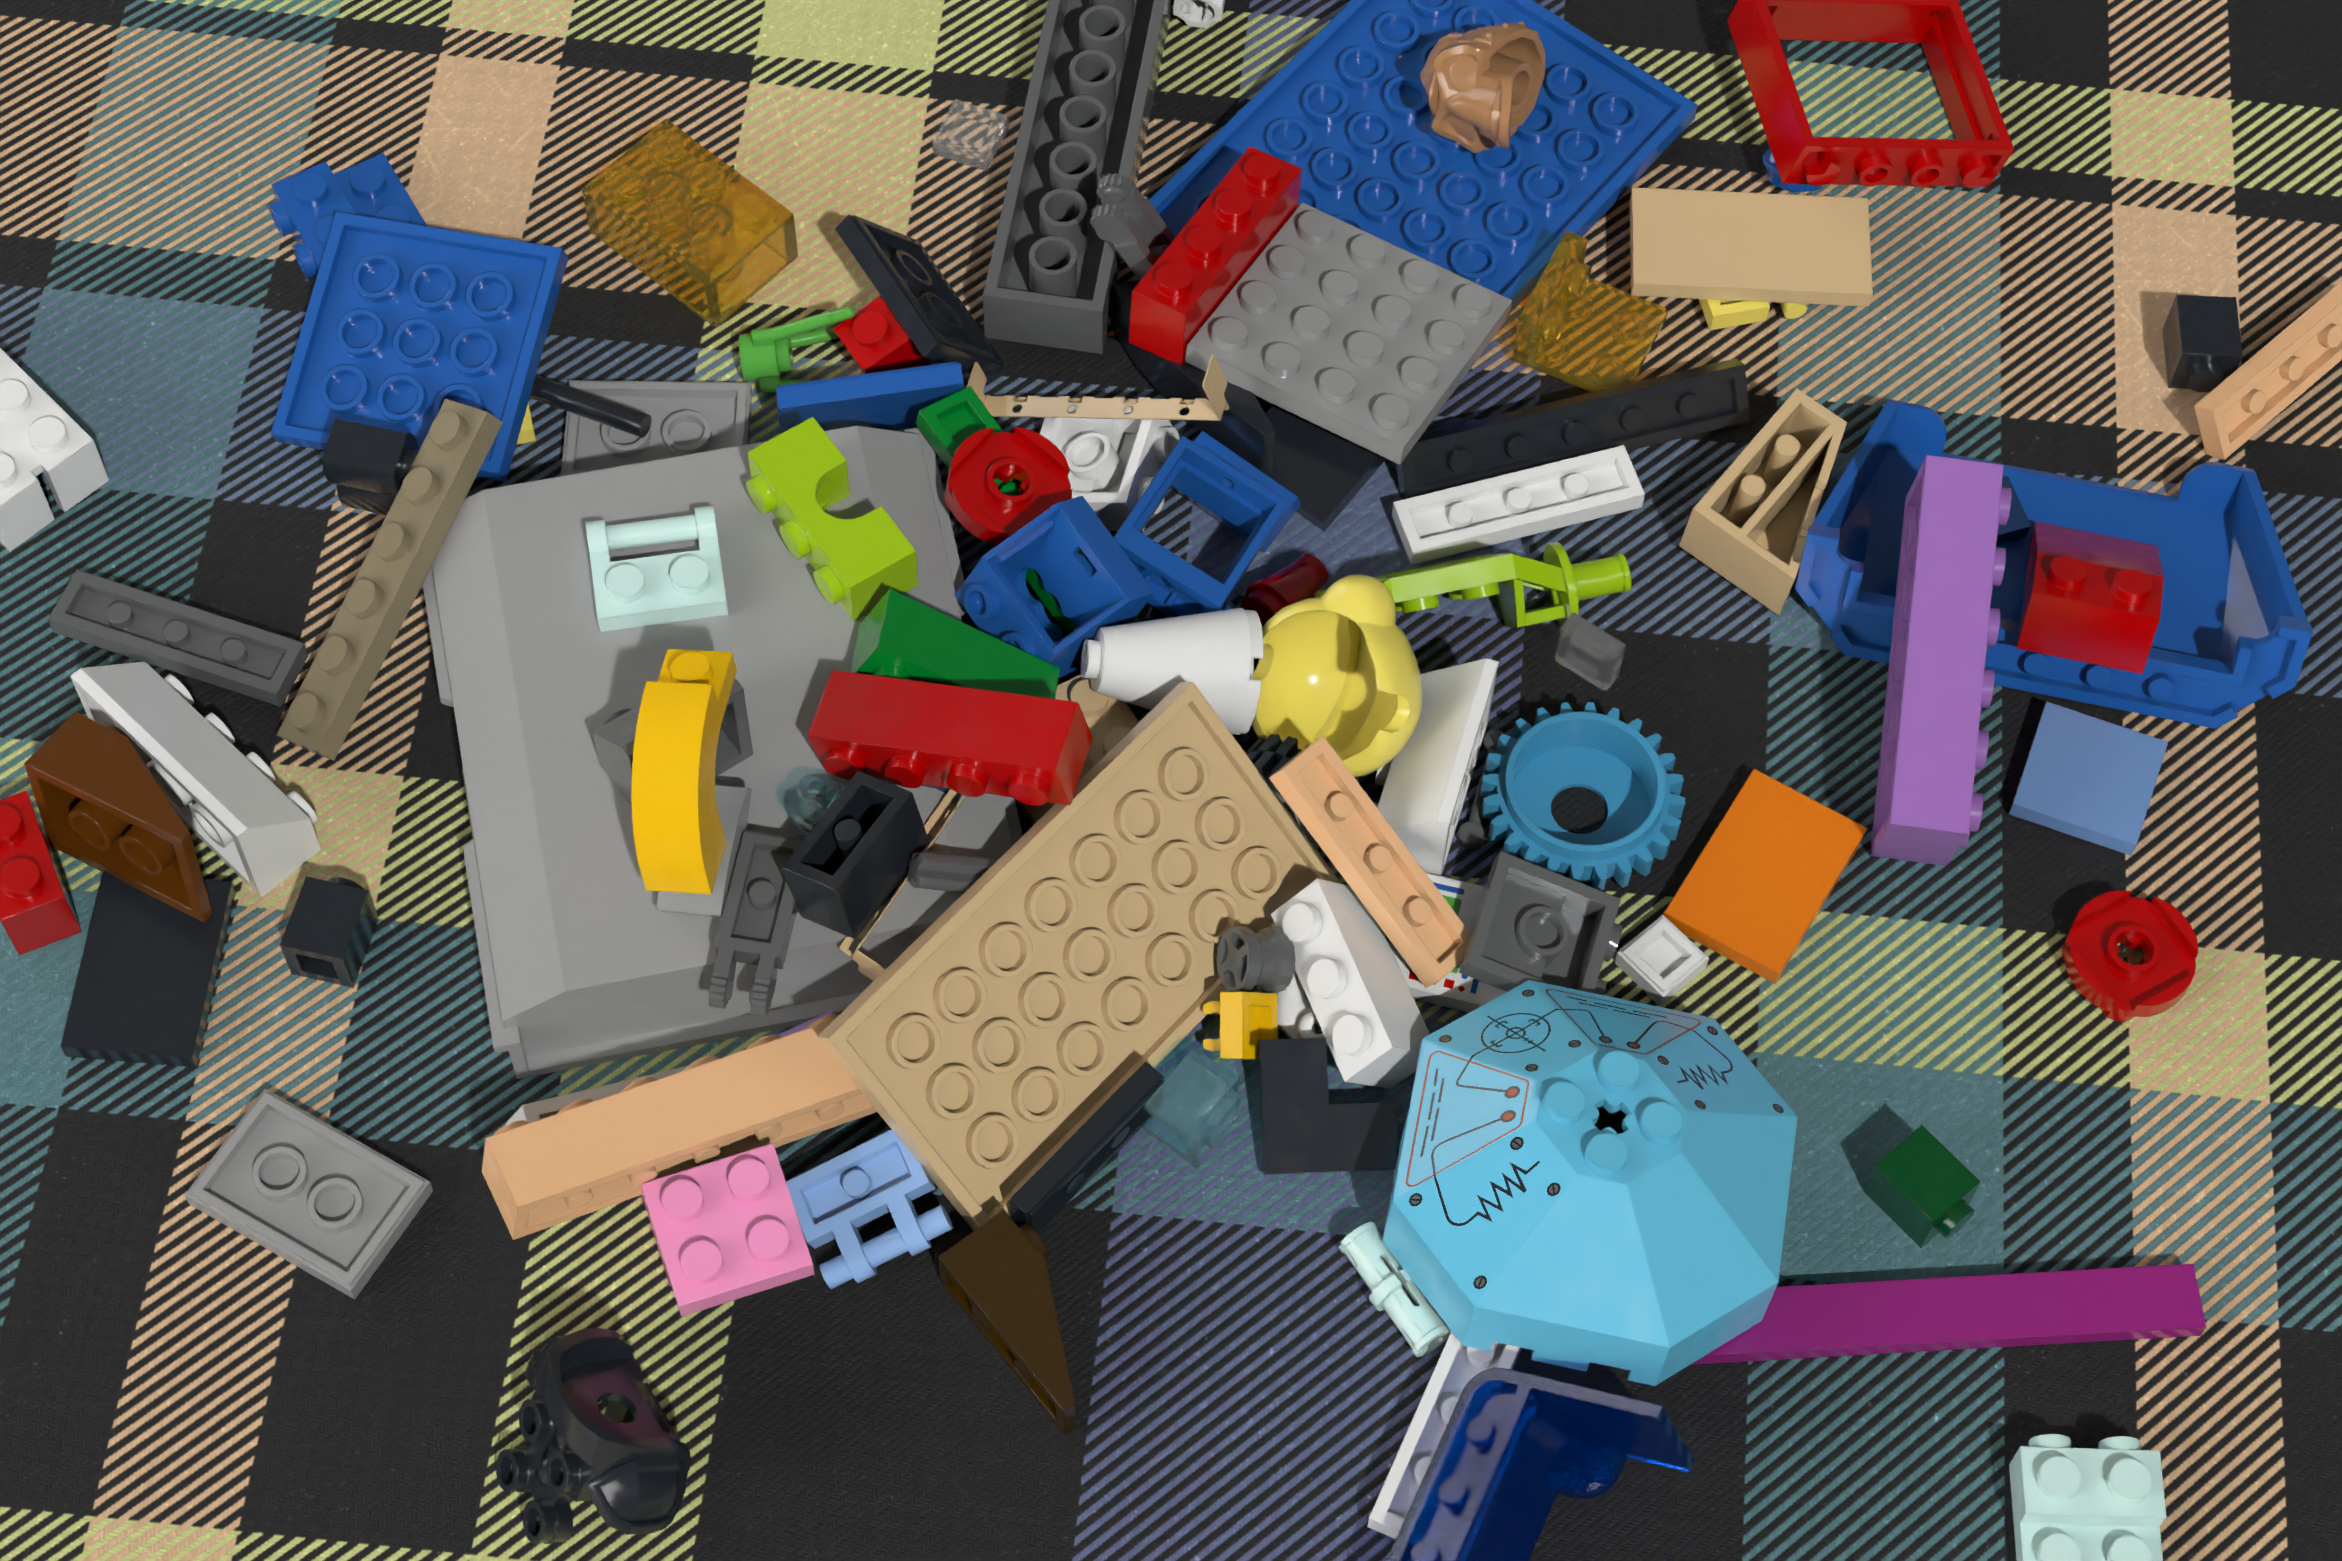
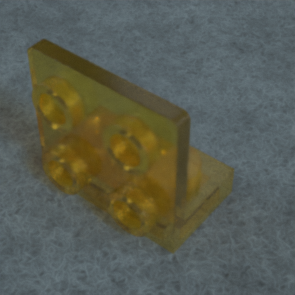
[1512,231,1668,392]

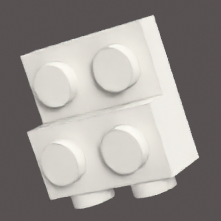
[1040,402,1180,531]

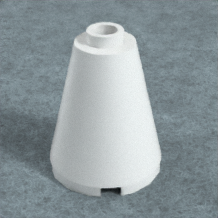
[1081,608,1263,735]

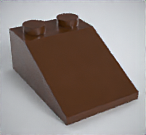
[24,712,213,923]

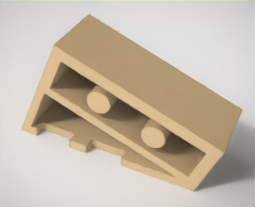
[1679,389,1847,615]

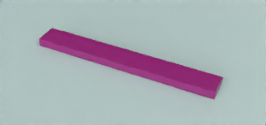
[1690,1264,2206,1365]

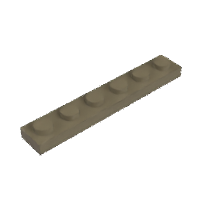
[276,399,503,761]

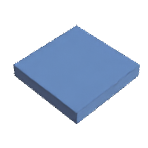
[2009,701,2168,856]

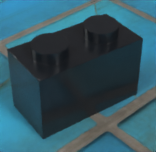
[782,771,930,939]

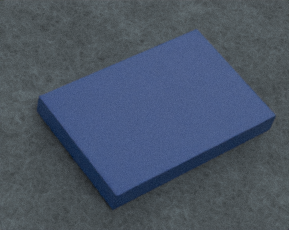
[776,362,964,434]

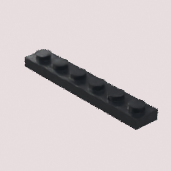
[1396,358,1751,500]

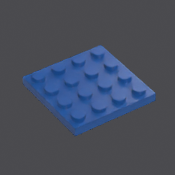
[270,212,569,482]

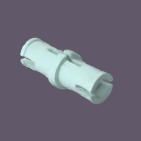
[1339,1222,1451,1357]

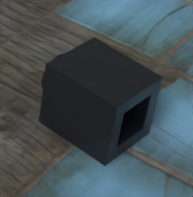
[2162,295,2243,392]
[280,876,379,988]

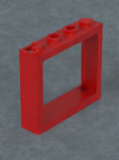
[1727,0,2014,188]

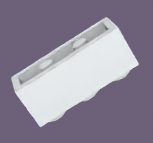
[1271,879,1430,1089]

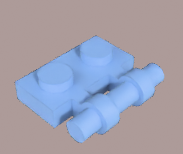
[786,1129,953,1289]

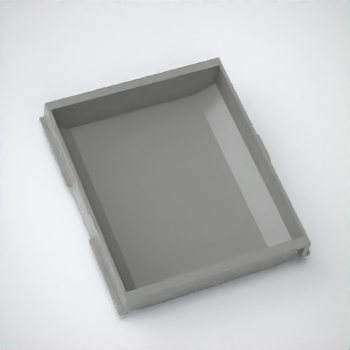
[423,426,1023,1079]

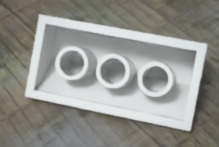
[70,661,321,898]

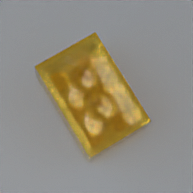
[582,119,798,328]

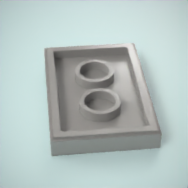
[561,380,752,476]
[185,1089,433,1299]

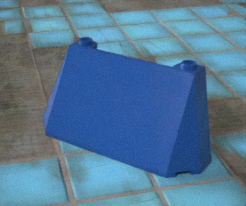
[1795,399,2313,729]

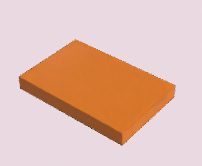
[1664,769,1867,984]

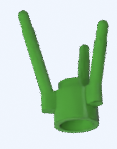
[739,306,856,393]

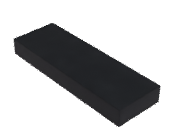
[1009,1062,1164,1234]

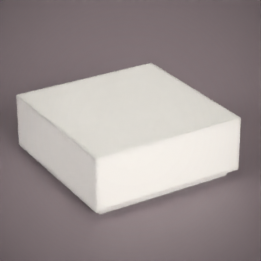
[1615,915,1709,1007]

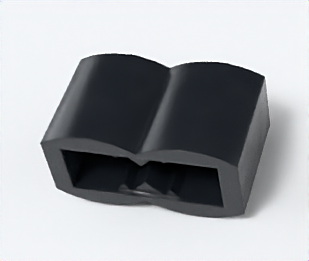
[322,418,420,515]

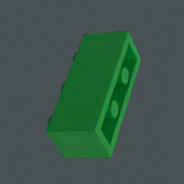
[850,589,1060,699]

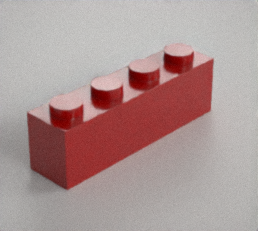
[1129,146,1302,365]
[807,670,1093,806]

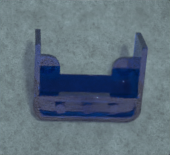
[1386,1368,1695,1561]

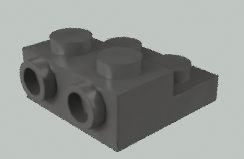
[1459,851,1622,995]

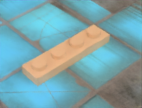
[2194,281,2342,460]
[1269,736,1471,988]

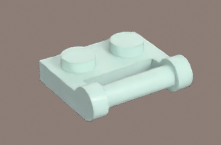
[585,505,729,632]

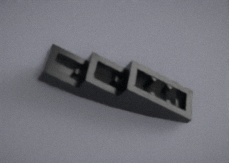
[1111,280,1275,475]

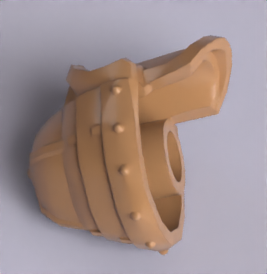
[1419,21,1546,153]

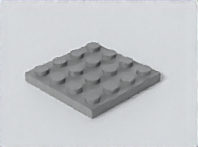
[1185,202,1513,465]

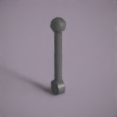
[1458,729,1506,849]

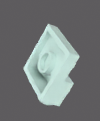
[2009,1434,2166,1561]

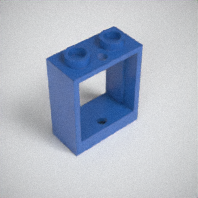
[1114,436,1289,617]

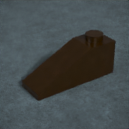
[938,1210,1075,1435]

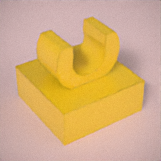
[1203,992,1278,1060]

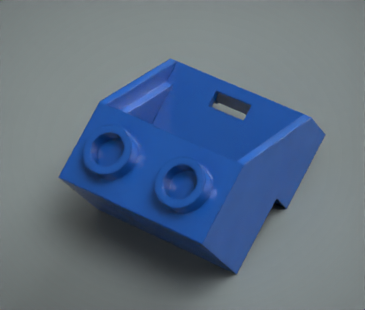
[955,496,1154,682]

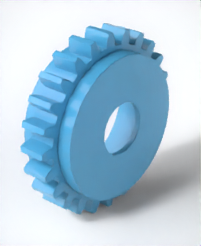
[1480,702,1685,892]

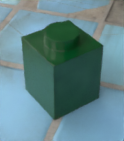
[1863,1125,1980,1248]

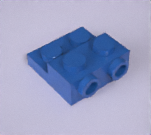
[268,153,427,279]

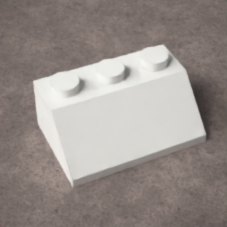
[1373,658,1499,876]

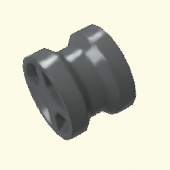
[1217,927,1296,993]

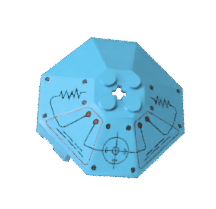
[1382,980,1798,1386]

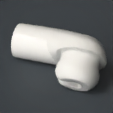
[1274,970,1328,1046]

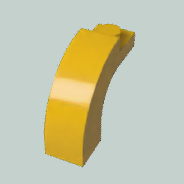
[631,649,737,895]

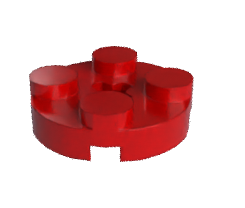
[944,427,1073,546]
[2062,890,2198,1022]

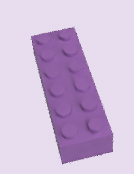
[1870,455,2012,866]

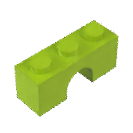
[746,417,919,621]

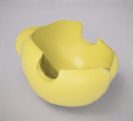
[1252,574,1423,777]

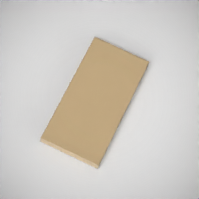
[1630,187,1873,307]

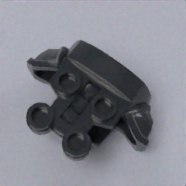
[496,1328,691,1544]

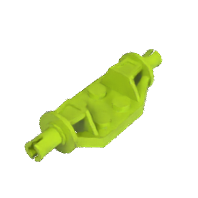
[1262,542,1631,629]

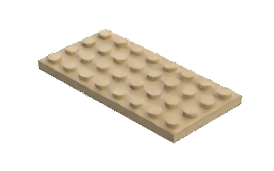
[817,682,1338,1231]

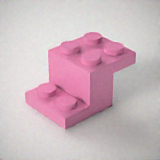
[641,1143,815,1317]

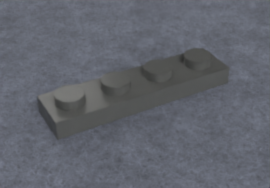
[48,569,308,707]

